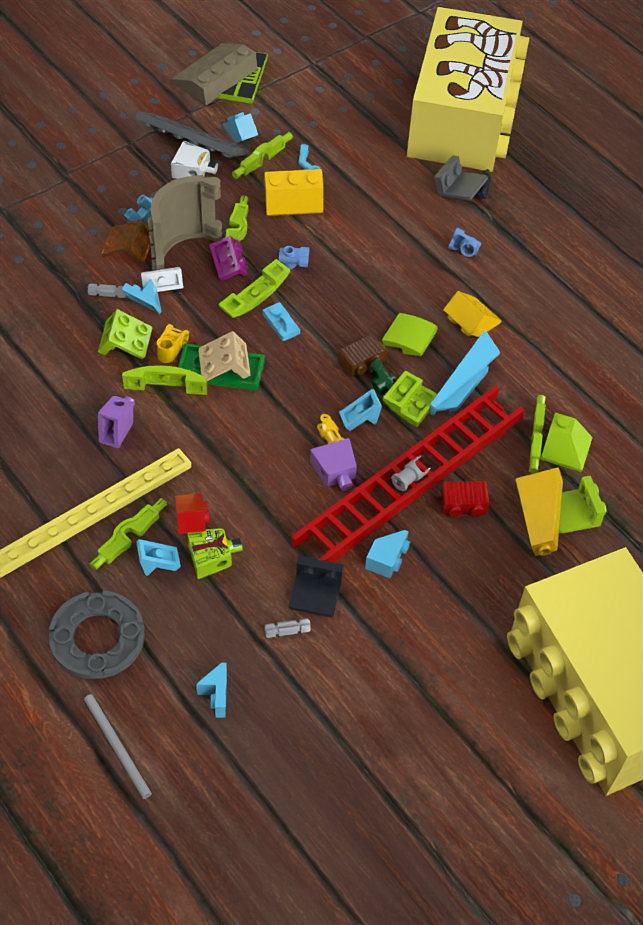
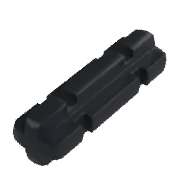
[477,169,492,200]

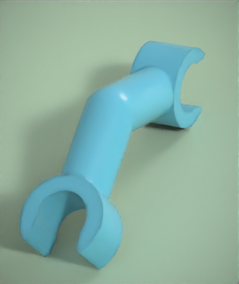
[298,144,321,170]

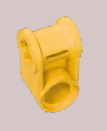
[157,324,189,363]

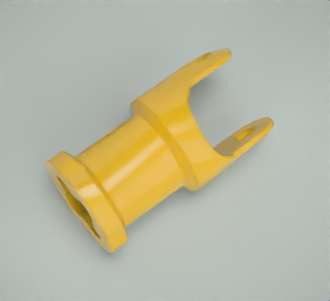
[317,414,344,444]

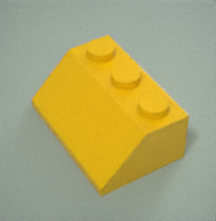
[264,169,323,216]

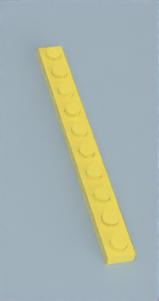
[0,448,192,578]

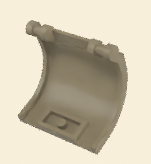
[148,175,222,271]

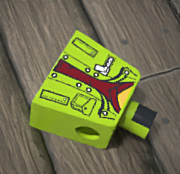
[187,528,243,579]

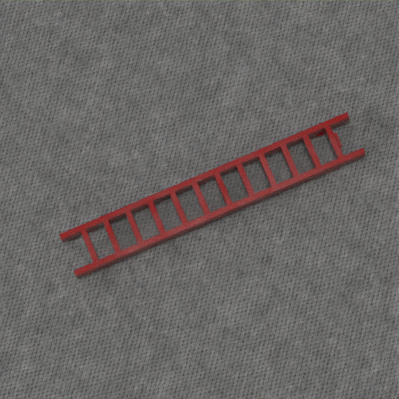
[291,386,525,562]

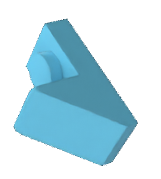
[122,279,162,315]
[339,389,382,431]
[136,539,181,576]
[196,663,227,718]

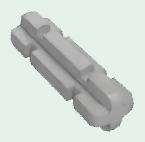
[88,283,126,298]
[264,618,311,638]

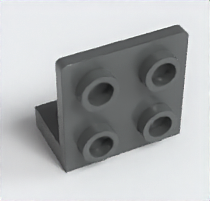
[434,155,488,200]

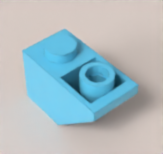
[223,112,258,143]
[365,530,410,578]

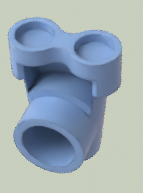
[448,228,481,257]
[279,246,309,269]

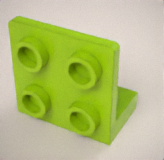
[98,309,152,359]

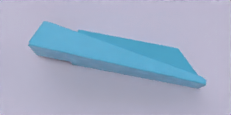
[429,331,500,415]

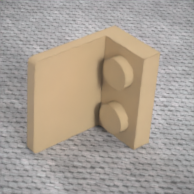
[199,331,251,381]

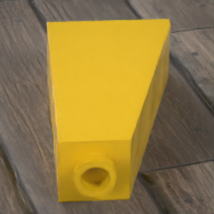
[516,467,563,556]

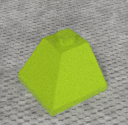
[540,413,592,472]

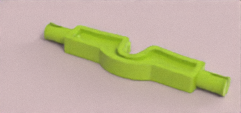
[232,132,293,179]
[226,195,248,242]
[529,395,546,474]
[89,498,167,571]

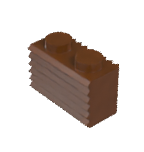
[338,334,387,377]

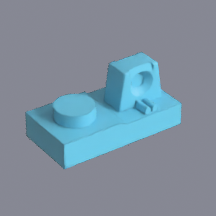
[262,302,300,341]

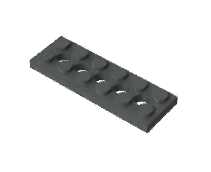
[135,111,248,158]

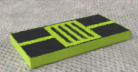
[218,52,268,104]

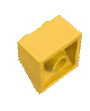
[443,291,502,337]

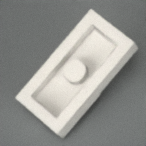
[141,267,183,292]

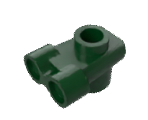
[369,359,396,395]

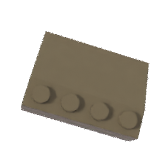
[171,43,258,105]

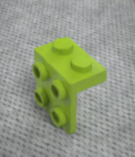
[559,476,606,533]

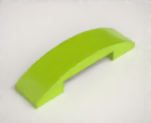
[218,259,290,318]
[122,366,207,395]

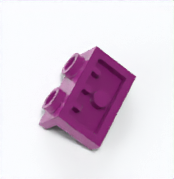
[209,235,248,281]

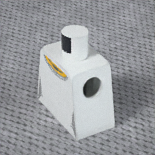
[171,141,218,179]

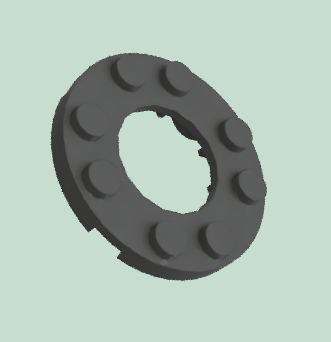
[49,591,145,679]

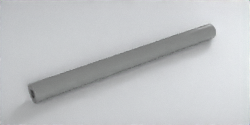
[84,694,152,799]

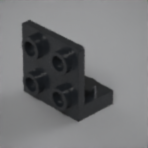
[288,556,344,618]

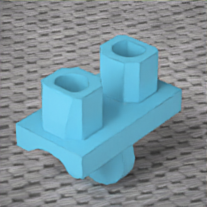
[124,194,153,232]

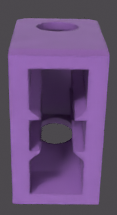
[98,396,135,449]
[310,438,357,491]

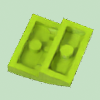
[382,313,438,356]
[383,371,437,427]

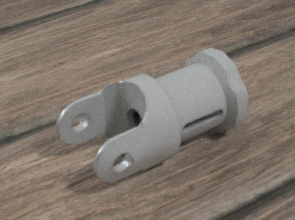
[391,456,431,492]

